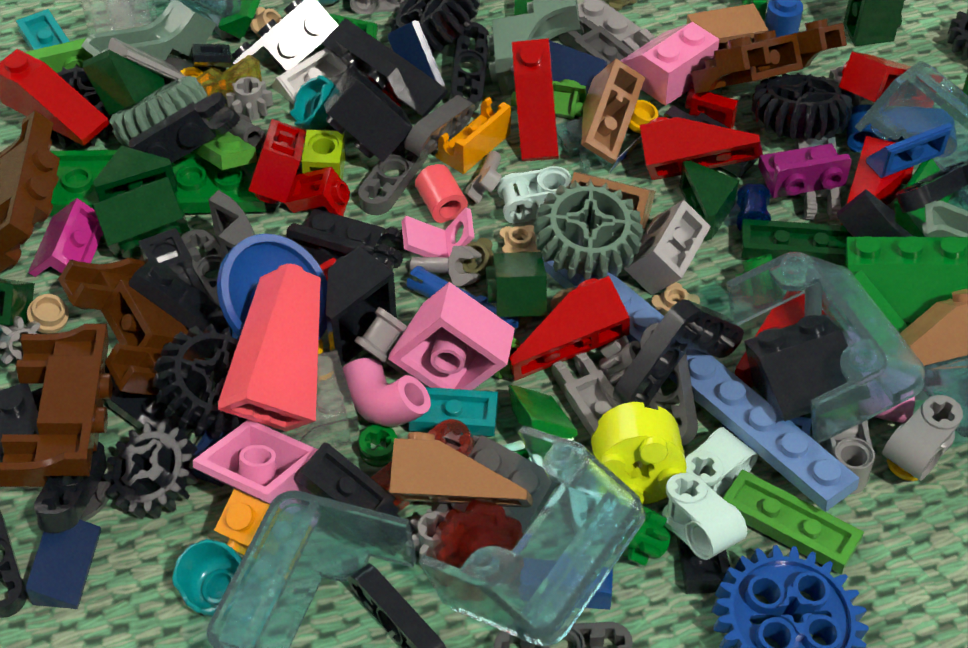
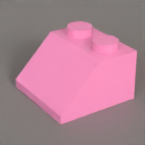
[620,22,720,106]
[388,282,515,390]
[193,420,318,516]

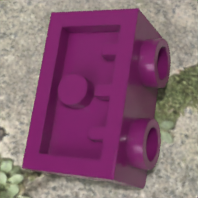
[758,143,852,198]

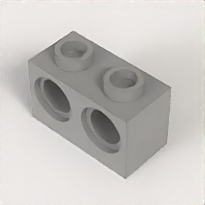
[624,200,711,295]

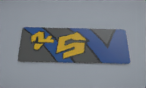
[609,136,642,173]

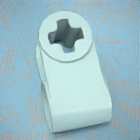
[496,166,571,224]
[685,427,758,496]
[662,473,747,560]

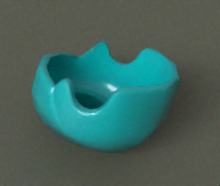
[290,75,336,130]
[172,539,249,617]

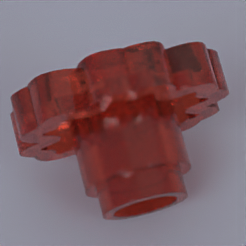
[432,500,527,597]

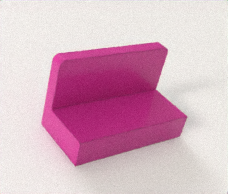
[28,198,103,277]

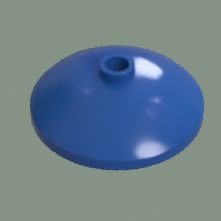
[217,234,328,339]

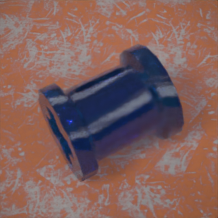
[736,184,772,231]

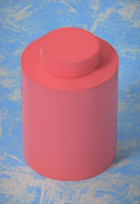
[415,164,468,223]

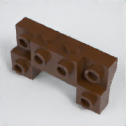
[691,19,847,93]
[0,110,60,273]
[58,258,205,395]
[0,324,112,487]

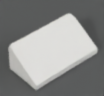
[271,48,348,105]

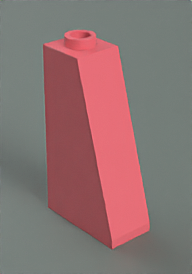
[218,264,321,432]

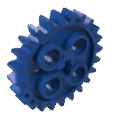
[712,545,869,648]

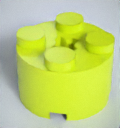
[591,402,687,510]

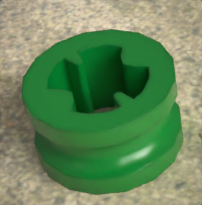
[359,424,397,467]

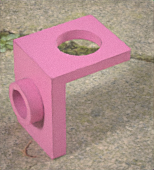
[401,207,474,257]

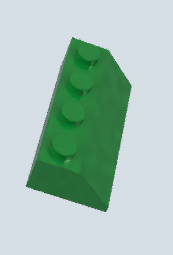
[845,236,968,328]

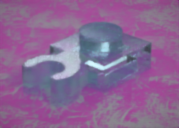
[556,117,608,174]

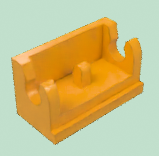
[435,97,511,174]

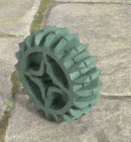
[109,76,207,148]
[533,179,643,281]

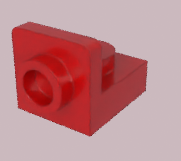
[685,87,738,129]
[285,167,350,216]

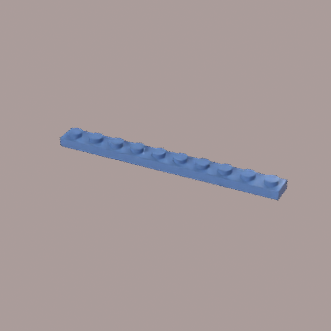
[542,257,859,512]

